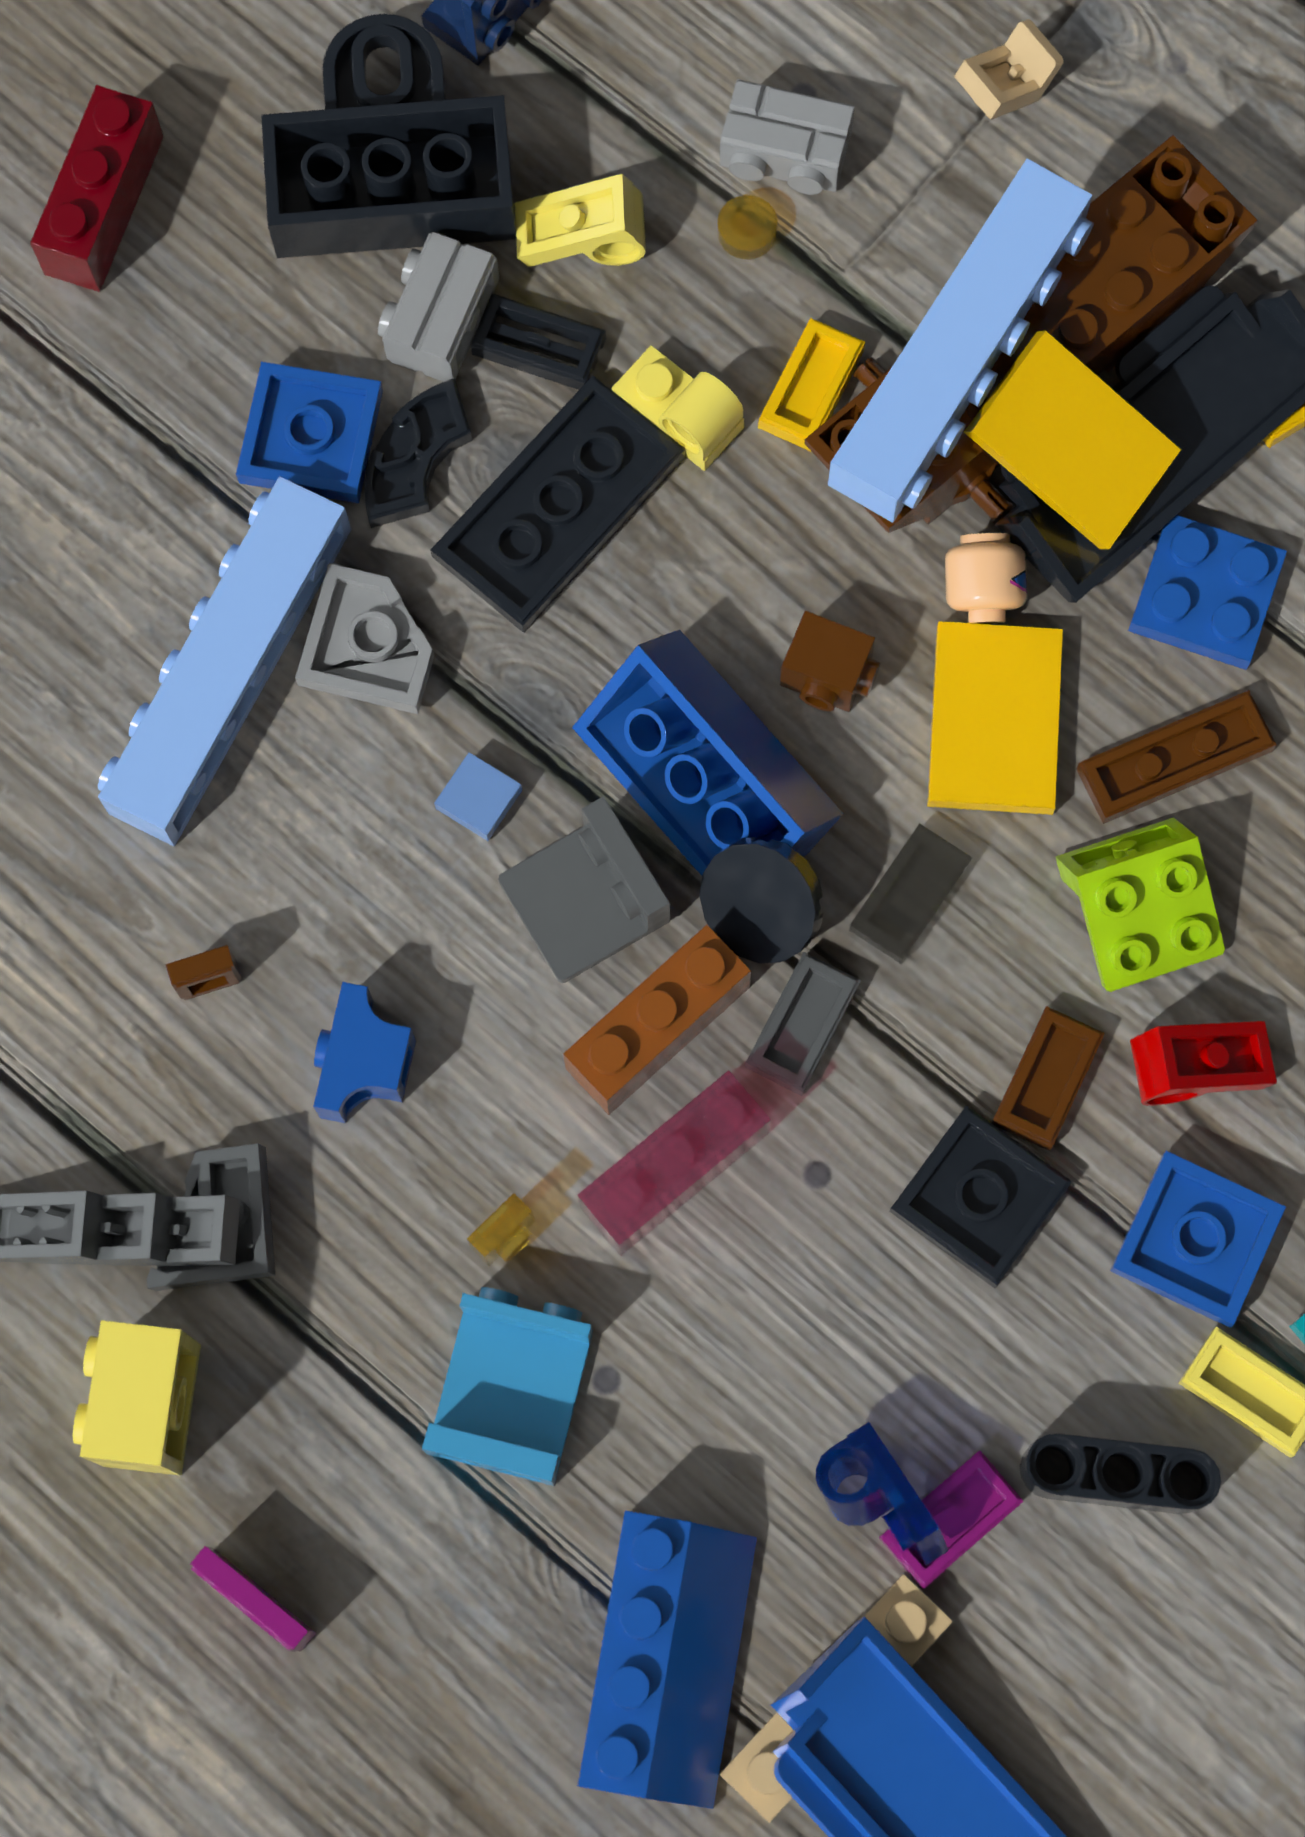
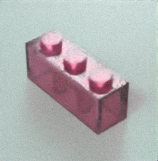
[577,1070,771,1256]

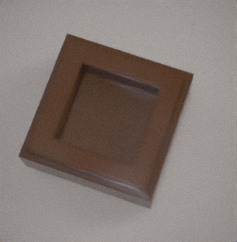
[166,945,242,1000]

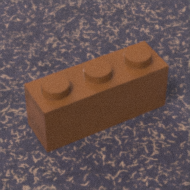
[563,925,751,1115]

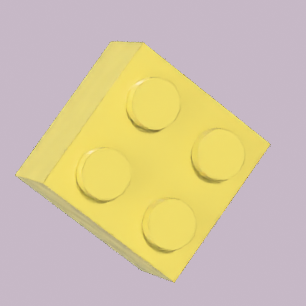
[73,1320,201,1476]

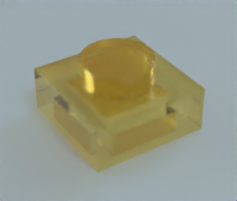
[467,1193,535,1266]

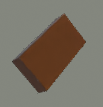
[992,1006,1105,1151]

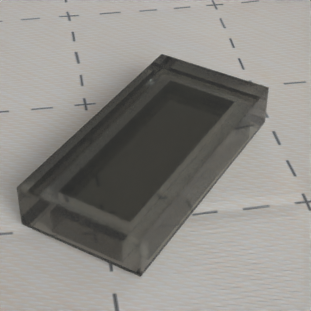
[849,823,973,965]

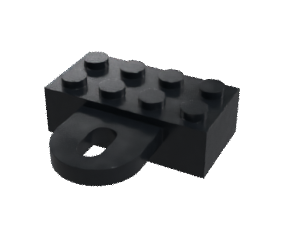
[261,14,516,258]

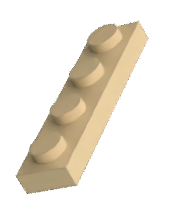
[720,1574,953,1823]

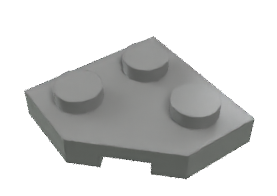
[295,563,434,714]

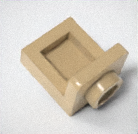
[954,19,1063,120]

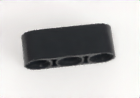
[1020,1434,1221,1514]

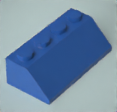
[572,629,844,876]
[577,1510,757,1809]

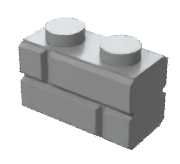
[720,79,855,195]
[378,232,500,382]

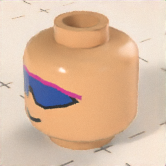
[945,533,1027,624]

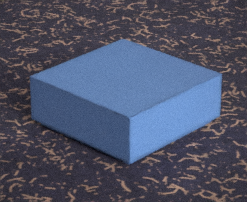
[434,752,523,841]

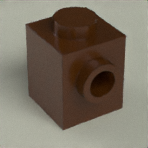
[780,611,881,712]

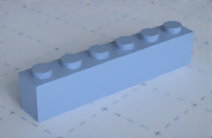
[828,158,1094,523]
[98,476,351,847]

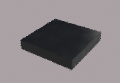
[889,1105,1072,1288]

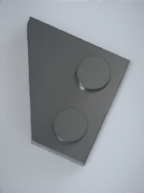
[147,1143,276,1291]

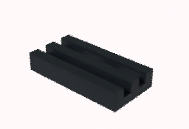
[471,293,606,390]

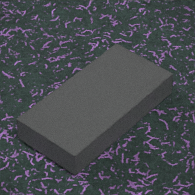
[745,952,861,1096]

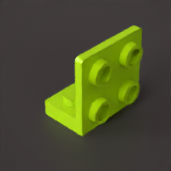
[1055,817,1225,992]

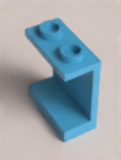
[422,1287,593,1486]

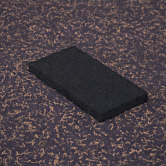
[430,376,685,633]

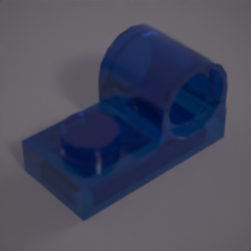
[815,1422,949,1565]

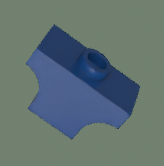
[313,982,416,1123]

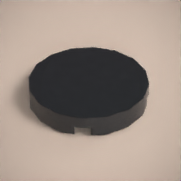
[699,837,824,964]

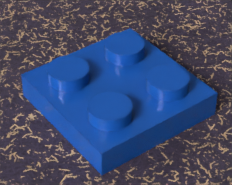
[236,362,383,503]
[1128,515,1287,670]
[1110,1151,1286,1328]

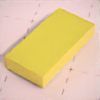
[1178,1326,1305,1458]

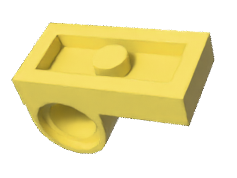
[515,174,646,267]
[611,345,744,471]

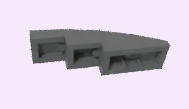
[0,1191,241,1266]

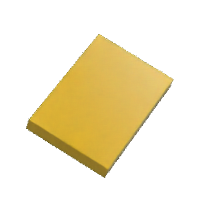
[964,330,1181,549]
[927,621,1063,815]

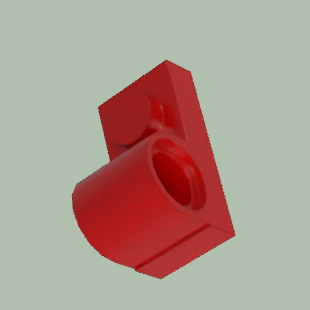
[1130,1021,1277,1106]

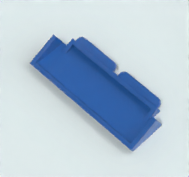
[771,1617,1067,1837]

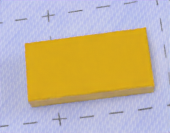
[758,318,865,452]

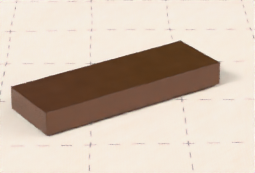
[1076,690,1276,824]

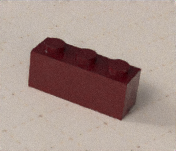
[30,85,164,292]

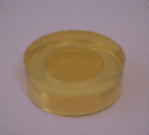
[717,195,778,260]

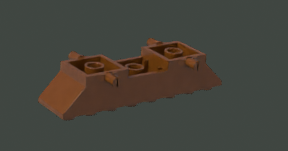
[804,135,1258,533]

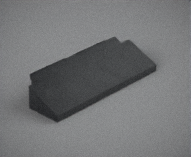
[994,285,1305,603]

